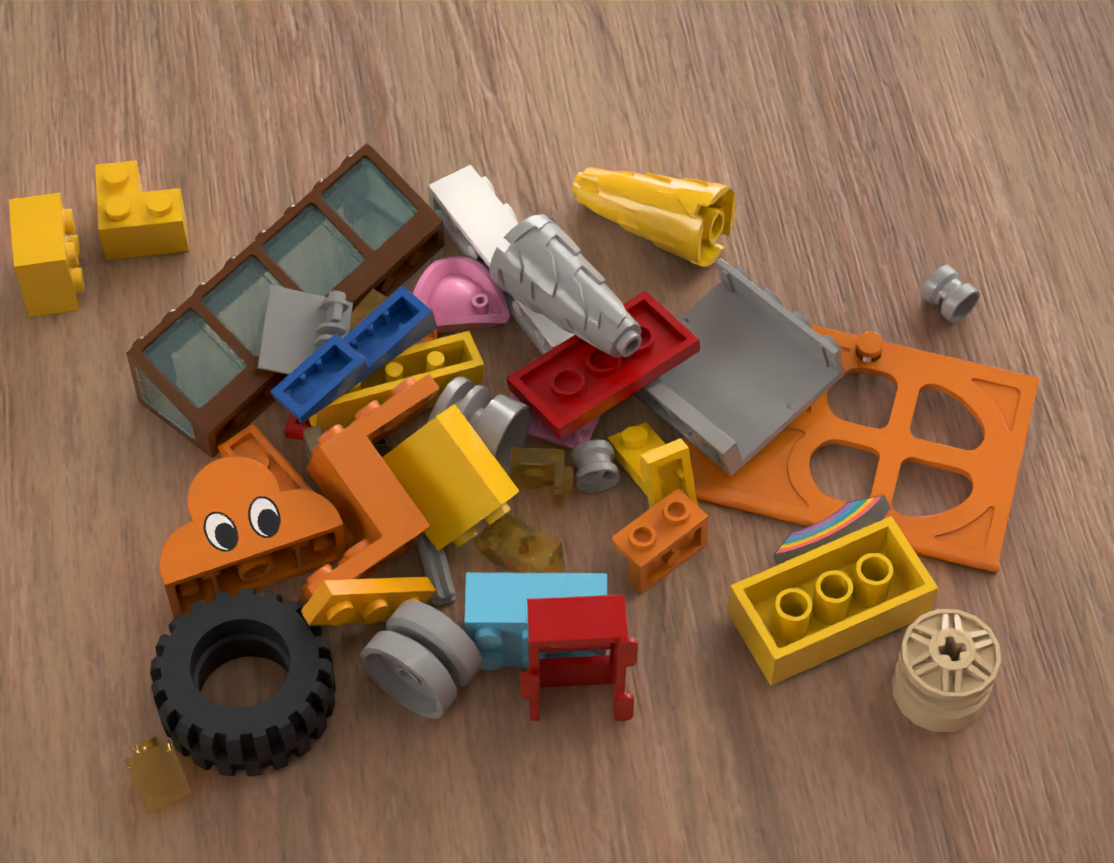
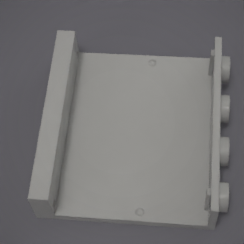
[634,257,845,477]

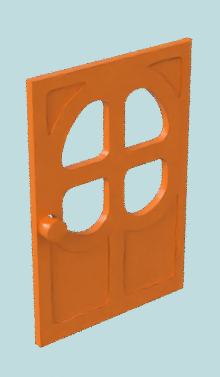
[683,324,1039,573]

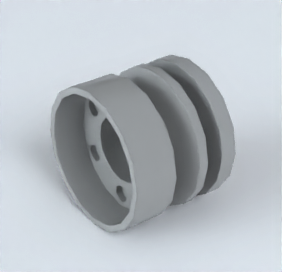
[427,377,531,475]

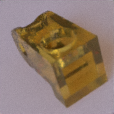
[475,513,566,573]

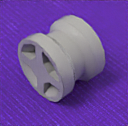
[570,440,620,493]

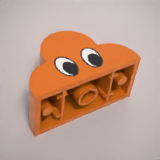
[159,456,346,618]

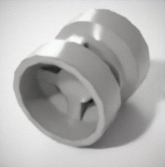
[920,265,981,324]

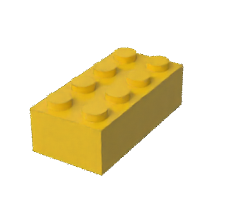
[727,516,938,686]

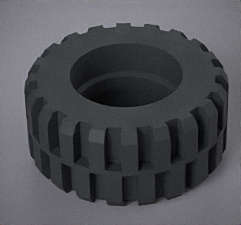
[150,589,336,777]

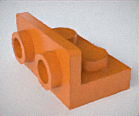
[612,489,709,596]

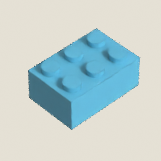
[465,573,607,671]

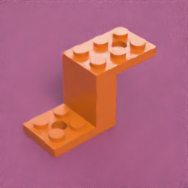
[297,374,440,607]

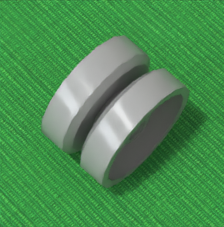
[360,600,482,719]

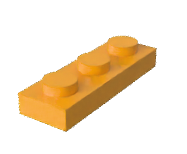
[301,577,436,626]

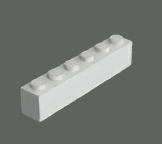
[428,164,575,354]

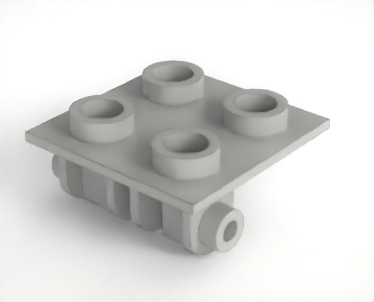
[257,285,353,375]

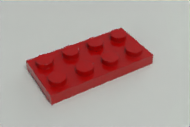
[506,291,700,441]

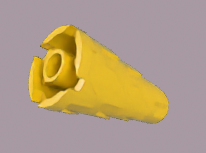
[572,167,736,267]

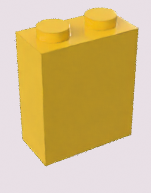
[382,404,519,551]

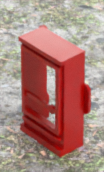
[520,594,638,721]

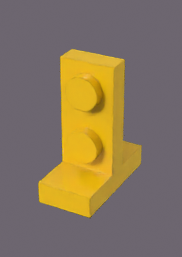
[607,422,698,508]

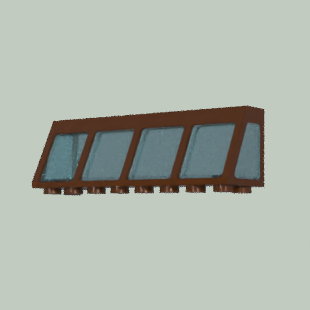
[126,143,444,458]

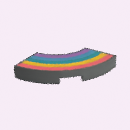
[773,495,891,565]

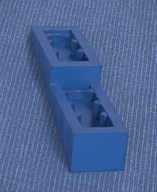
[270,285,437,423]

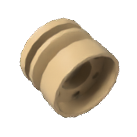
[892,609,1001,732]

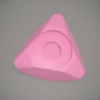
[413,256,510,333]

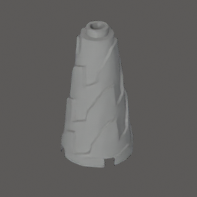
[489,214,642,358]

